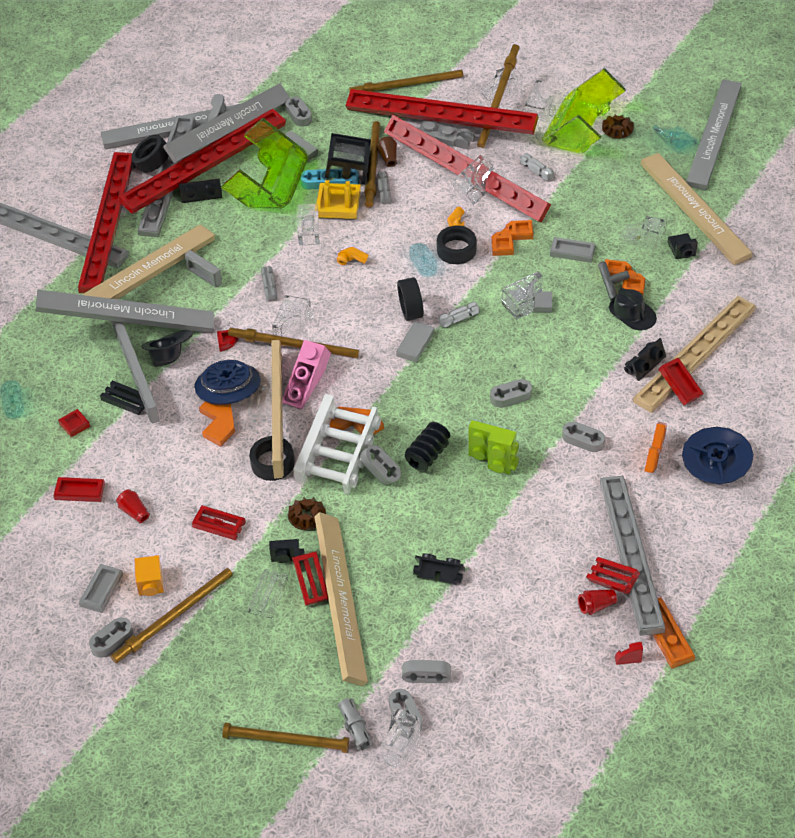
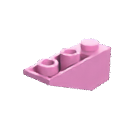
[283,340,331,409]

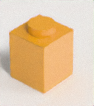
[134,555,164,596]

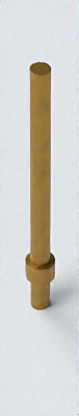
[477,44,520,148]
[349,69,463,92]
[364,121,380,207]
[228,327,360,358]
[110,568,233,664]

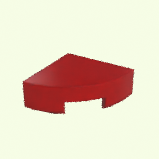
[217,328,239,352]
[615,642,643,665]

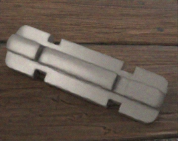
[520,153,554,181]
[377,171,392,204]
[261,266,278,302]
[439,302,479,328]

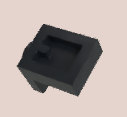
[667,233,698,259]
[269,539,305,567]

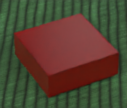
[58,409,91,438]

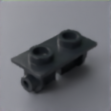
[179,178,223,203]
[624,338,666,381]
[413,553,466,585]

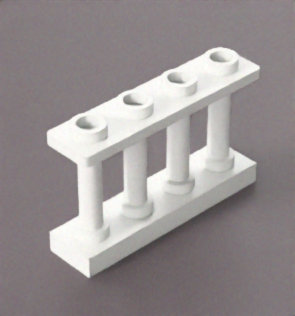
[293,394,381,495]

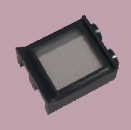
[325,133,371,184]

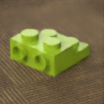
[468,420,519,475]

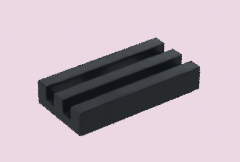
[100,380,145,415]

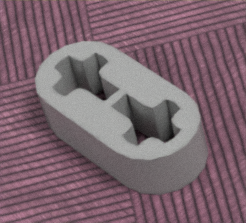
[285,97,312,127]
[490,379,532,408]
[562,422,605,452]
[360,445,401,485]
[89,617,133,658]
[402,660,451,683]
[389,689,422,737]

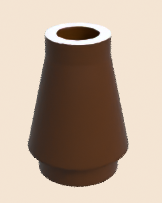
[377,136,397,167]

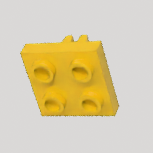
[315,180,361,219]

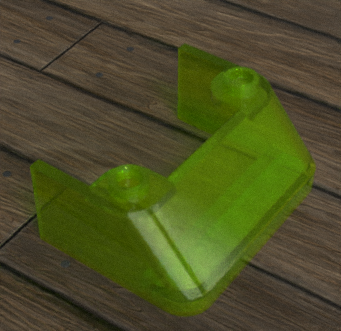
[542,68,626,153]
[221,118,308,209]

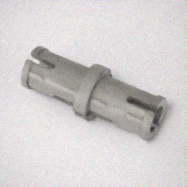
[338,698,373,751]

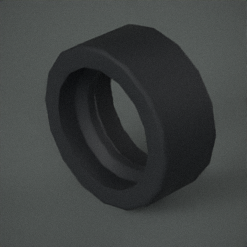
[132,134,169,173]
[436,225,477,265]
[397,277,424,321]
[249,436,295,481]

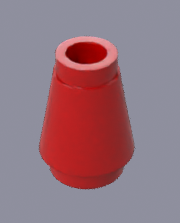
[116,489,150,524]
[578,589,617,615]

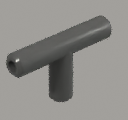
[598,261,630,301]

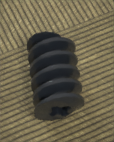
[405,421,451,473]

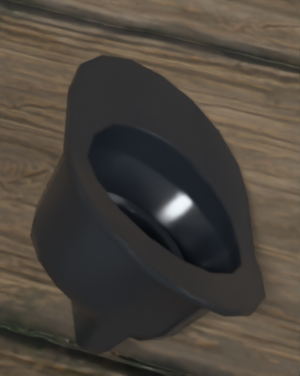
[609,288,657,331]
[141,330,193,367]

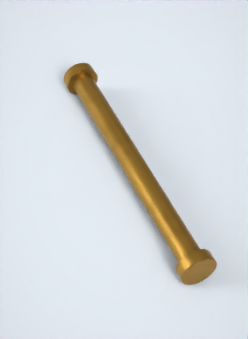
[222,722,350,753]

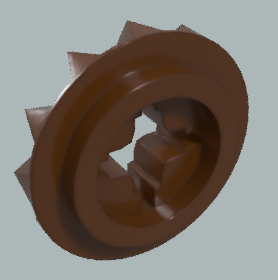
[602,114,634,138]
[288,496,326,530]

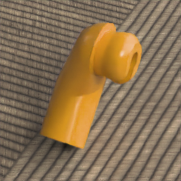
[447,207,465,226]
[337,247,369,265]

